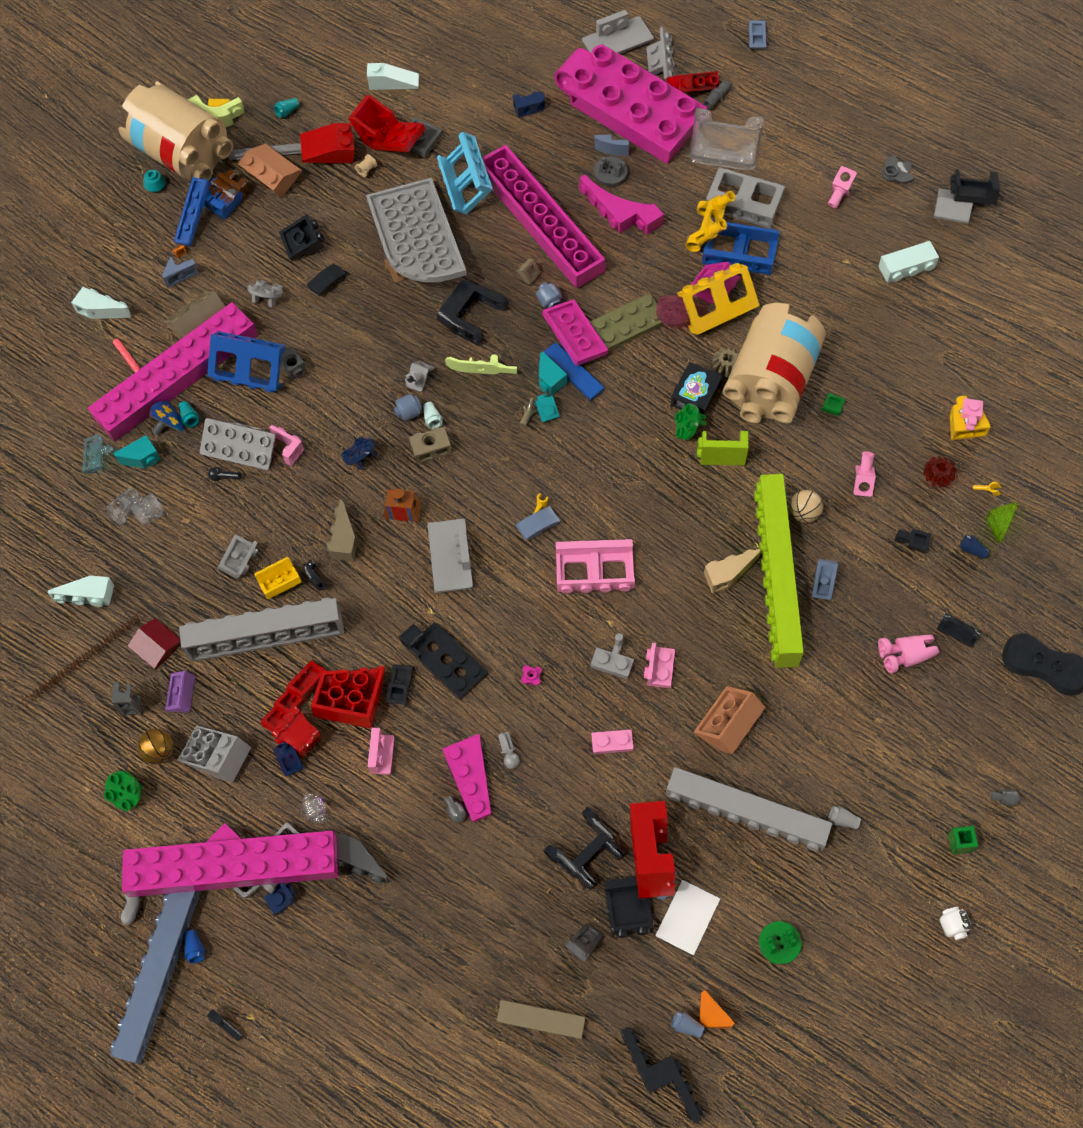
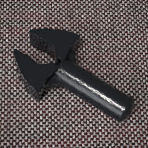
[207,1009,243,1041]

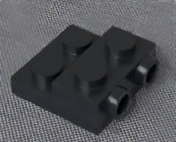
[279,214,325,261]

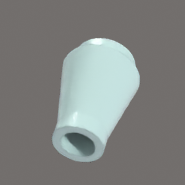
[423,402,443,429]

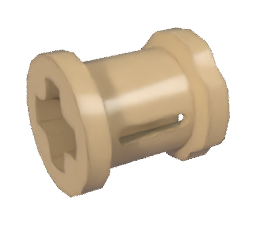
[355,154,377,177]

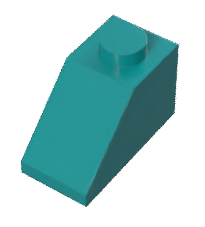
[539,352,567,396]
[114,435,161,469]

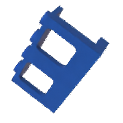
[702,220,779,275]
[207,331,286,392]

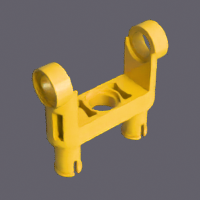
[686,191,736,252]

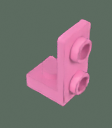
[270,425,304,466]

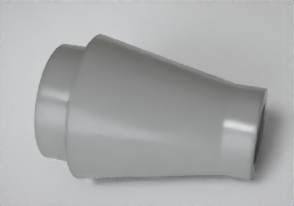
[828,805,861,830]

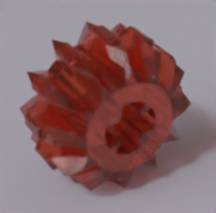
[923,455,957,488]

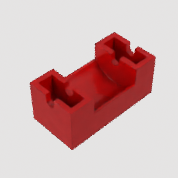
[630,801,675,898]

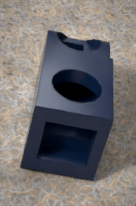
[512,91,545,118]

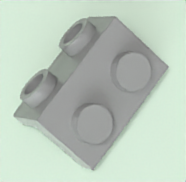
[217,534,258,579]

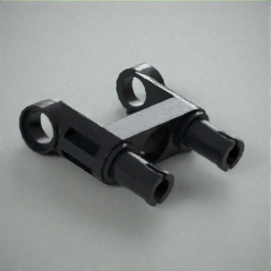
[543,807,628,891]

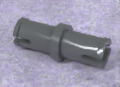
[703,81,731,110]

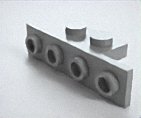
[646,26,675,82]

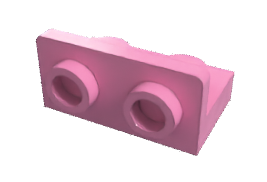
[644,643,675,689]
[368,728,394,775]

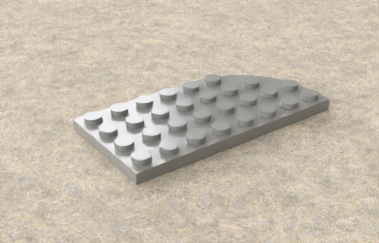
[366,177,467,282]

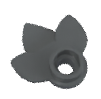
[881,155,914,183]

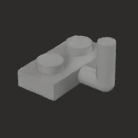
[590,633,634,679]

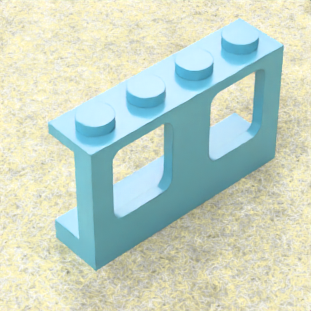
[437,131,493,215]

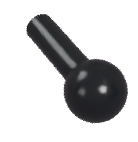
[208,467,241,481]

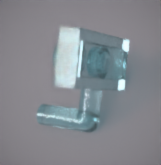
[83,434,118,474]

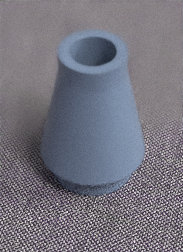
[671,1011,705,1038]

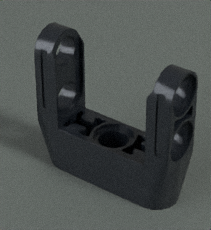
[437,280,509,344]

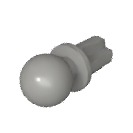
[498,732,520,769]

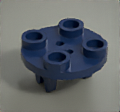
[341,436,377,470]

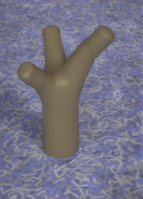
[520,397,538,427]

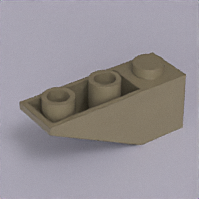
[327,500,357,561]

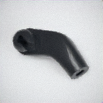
[303,560,325,591]

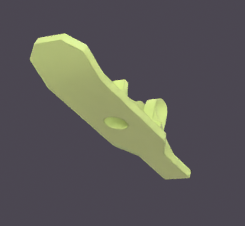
[445,354,517,374]

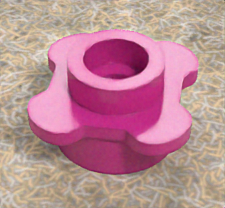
[521,665,542,685]

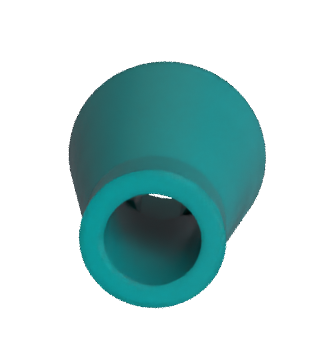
[274,98,300,118]
[179,401,199,428]

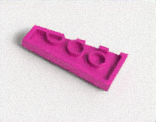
[442,734,491,823]

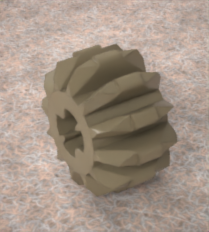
[712,347,739,379]

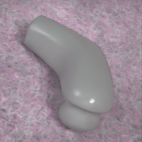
[121,894,140,925]

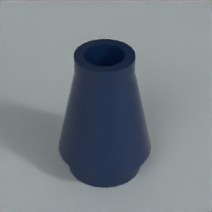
[959,534,990,559]

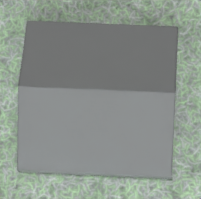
[933,188,973,224]

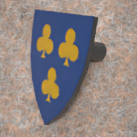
[150,401,183,435]

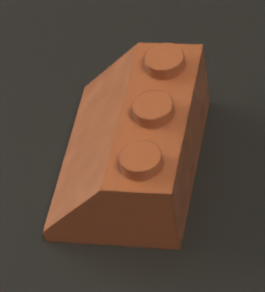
[238,144,302,198]
[693,686,765,754]

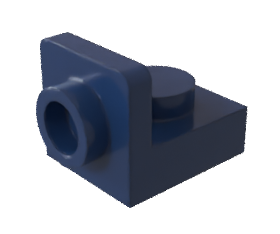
[273,742,304,777]
[263,883,297,916]

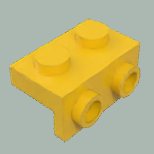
[254,557,302,600]

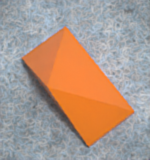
[699,990,735,1029]

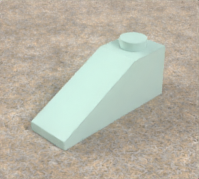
[367,63,419,90]

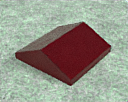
[127,618,181,670]

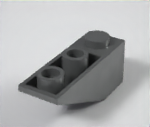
[337,833,389,884]

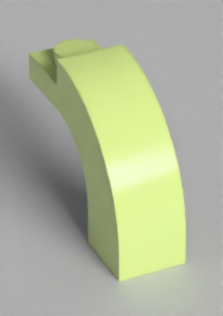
[188,95,245,127]

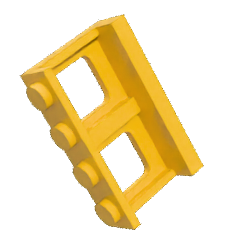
[677,263,760,335]

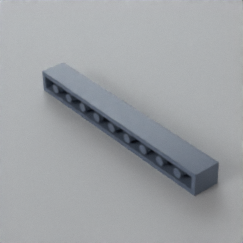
[110,891,201,1065]

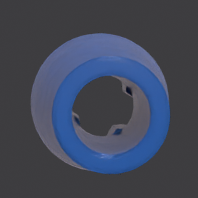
[184,930,206,964]

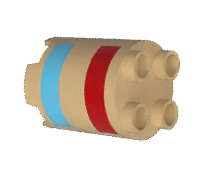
[118,81,233,181]
[723,303,826,423]

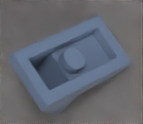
[162,257,199,288]
[812,559,838,600]

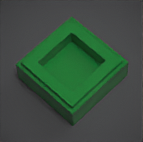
[822,393,846,416]

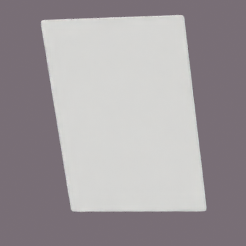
[656,880,720,955]

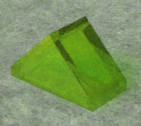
[985,502,1018,543]

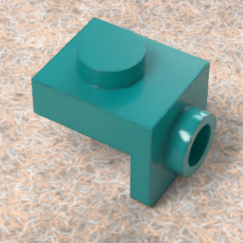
[533,393,559,422]

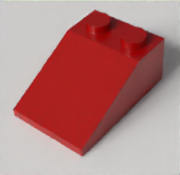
[300,123,354,163]

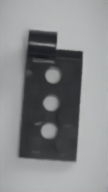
[398,622,488,700]

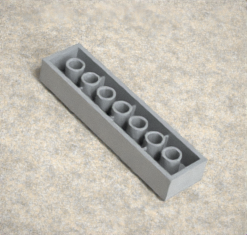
[179,597,344,662]

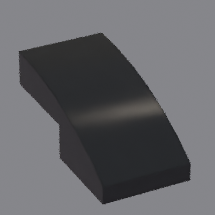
[307,263,346,296]
[386,664,414,705]

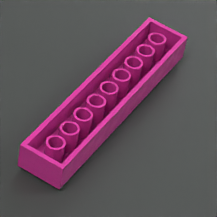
[482,145,605,289]
[88,302,258,442]
[122,831,338,897]

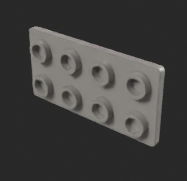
[582,10,654,54]
[199,418,276,470]
[428,519,473,593]

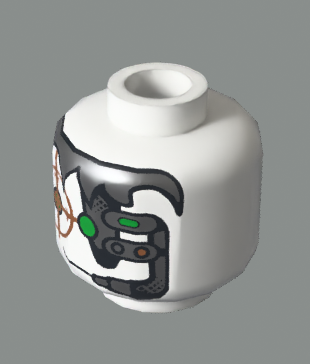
[940,907,972,940]

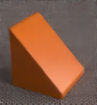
[172,245,187,258]

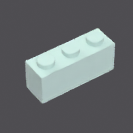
[878,241,939,283]

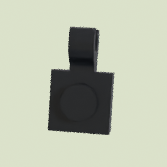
[894,529,931,554]

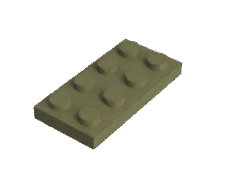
[590,293,668,352]

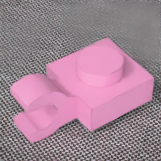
[961,398,983,431]

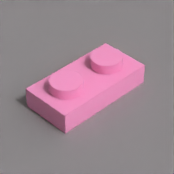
[591,729,633,754]

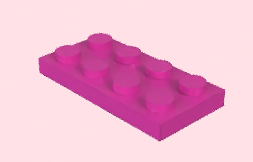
[542,299,608,366]

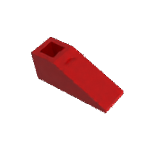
[666,71,719,93]

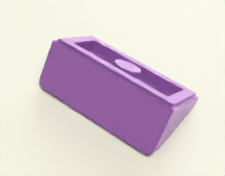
[165,671,195,712]

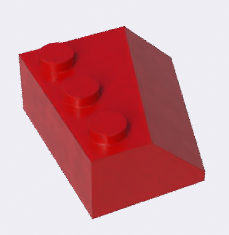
[311,666,385,729]

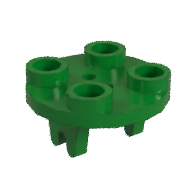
[675,403,707,440]
[104,771,144,811]
[758,921,802,965]

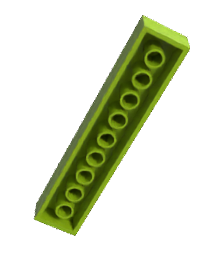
[754,474,804,668]

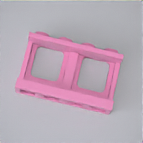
[556,539,635,594]

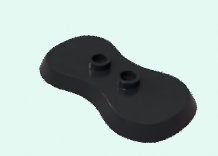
[1002,633,1083,696]

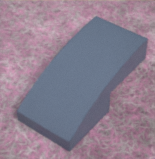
[749,20,766,49]
[595,135,629,156]
[516,507,560,540]

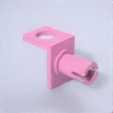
[828,166,857,209]
[853,452,876,497]

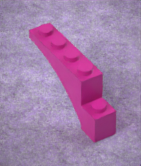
[579,175,664,235]

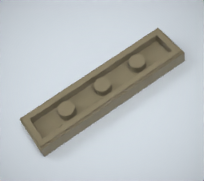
[496,1000,585,1040]

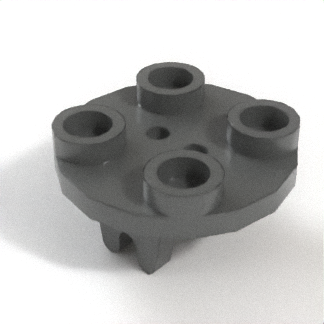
[594,156,628,187]

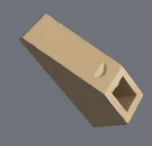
[704,548,760,593]

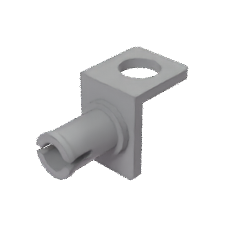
[405,361,435,392]

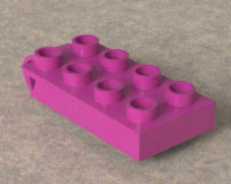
[554,44,707,164]

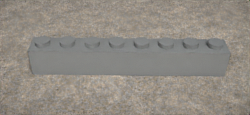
[666,767,832,852]

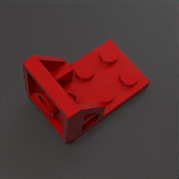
[348,95,426,152]

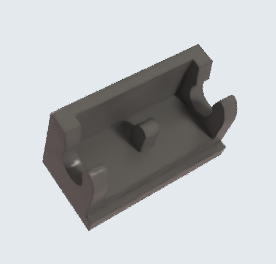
[111,682,142,716]

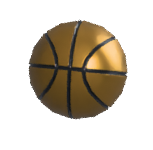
[137,729,174,764]

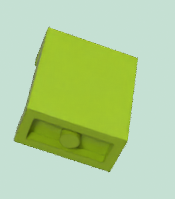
[697,431,748,466]

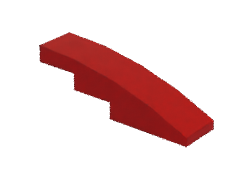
[261,660,327,732]

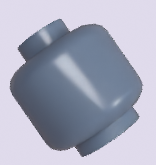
[536,282,562,309]
[393,394,422,421]

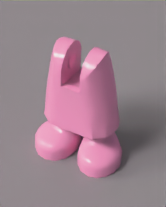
[878,635,940,674]

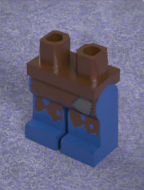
[204,170,249,219]

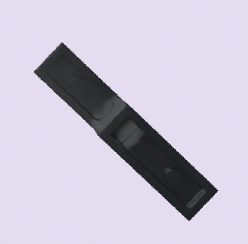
[620,1026,703,1125]

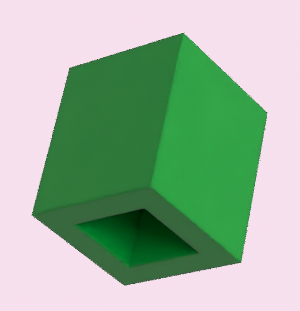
[948,826,978,855]

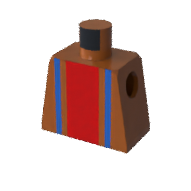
[384,488,422,522]

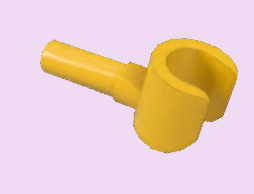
[973,482,1002,496]
[533,493,548,514]

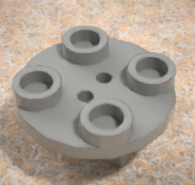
[247,280,283,307]

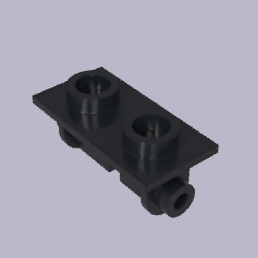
[937,613,981,648]

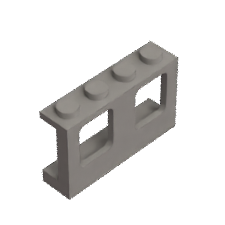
[705,167,785,229]

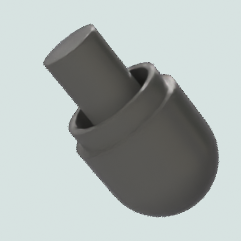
[990,789,1021,806]
[444,796,466,823]

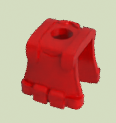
[272,707,322,758]

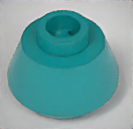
[143,170,166,192]

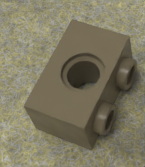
[409,427,452,464]

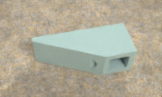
[71,287,132,319]
[48,575,114,607]

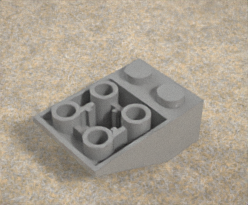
[177,725,251,783]

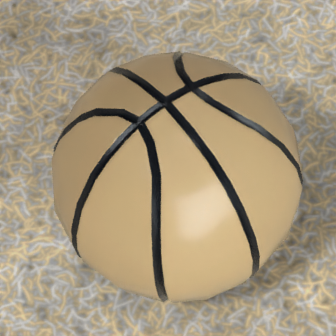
[789,490,823,523]

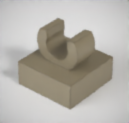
[517,258,541,284]

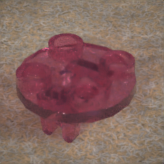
[656,294,689,328]

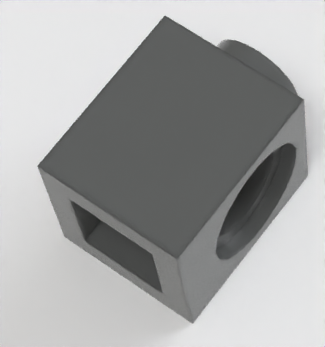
[281,347,307,381]

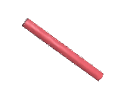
[113,339,141,372]

